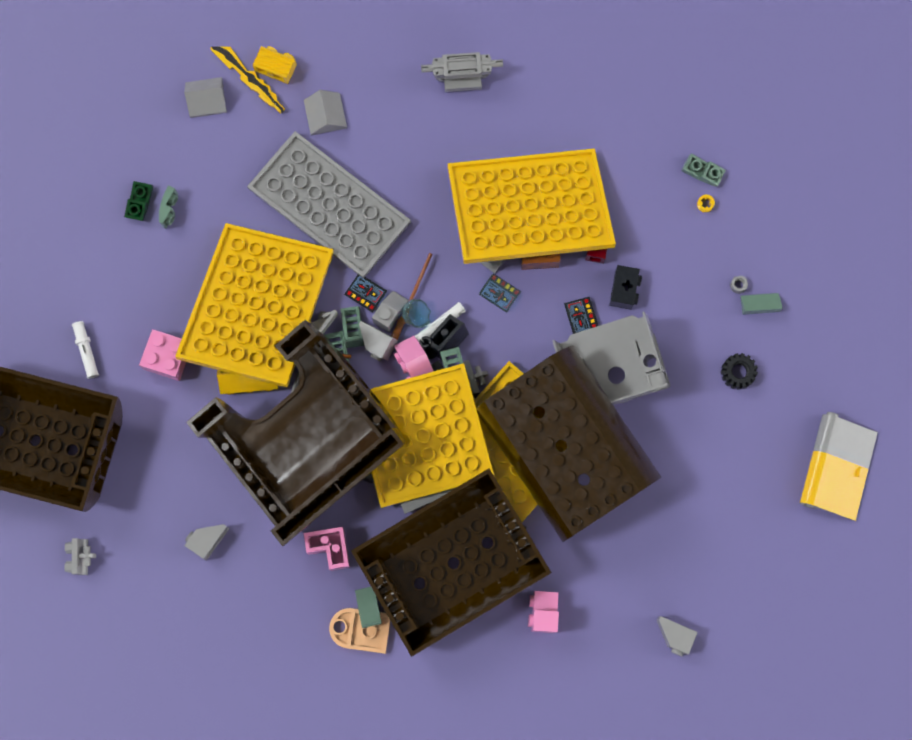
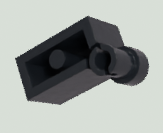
[419,314,469,360]

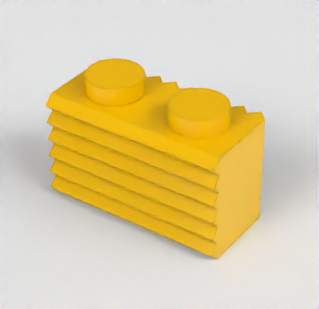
[253,46,297,84]

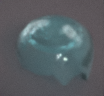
[402,299,431,328]

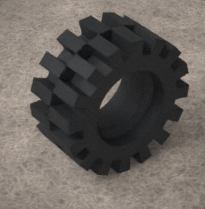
[721,353,758,390]

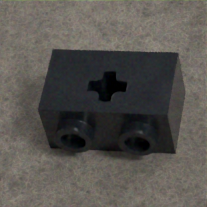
[609,265,642,310]

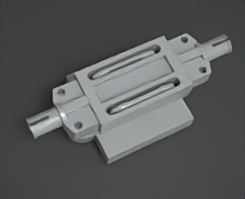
[421,52,503,92]

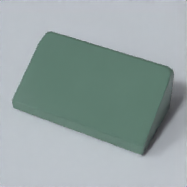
[740,293,782,315]

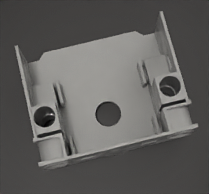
[552,311,670,405]

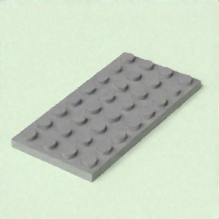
[247,131,411,278]

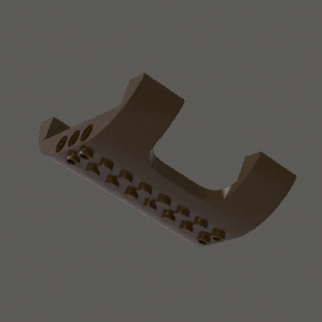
[186,320,405,546]

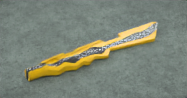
[210,46,285,114]

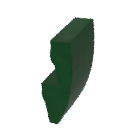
[124,181,153,221]

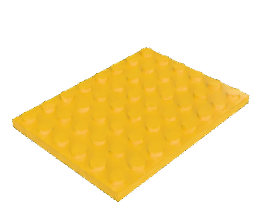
[447,148,616,264]
[175,223,334,387]

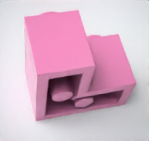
[394,336,434,379]
[304,527,350,571]
[528,591,559,633]

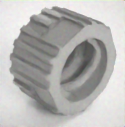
[730,275,748,294]

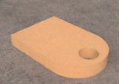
[329,608,390,654]

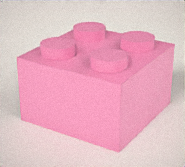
[139,329,186,381]

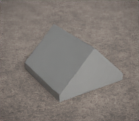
[184,77,227,118]
[304,90,347,136]

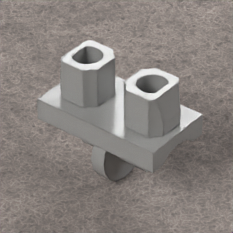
[463,360,489,397]
[65,538,96,575]

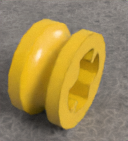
[697,194,715,212]

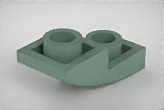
[681,153,726,187]
[159,185,178,229]
[355,587,382,628]

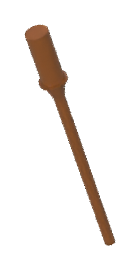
[391,253,433,340]

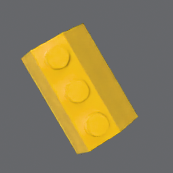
[217,370,278,395]

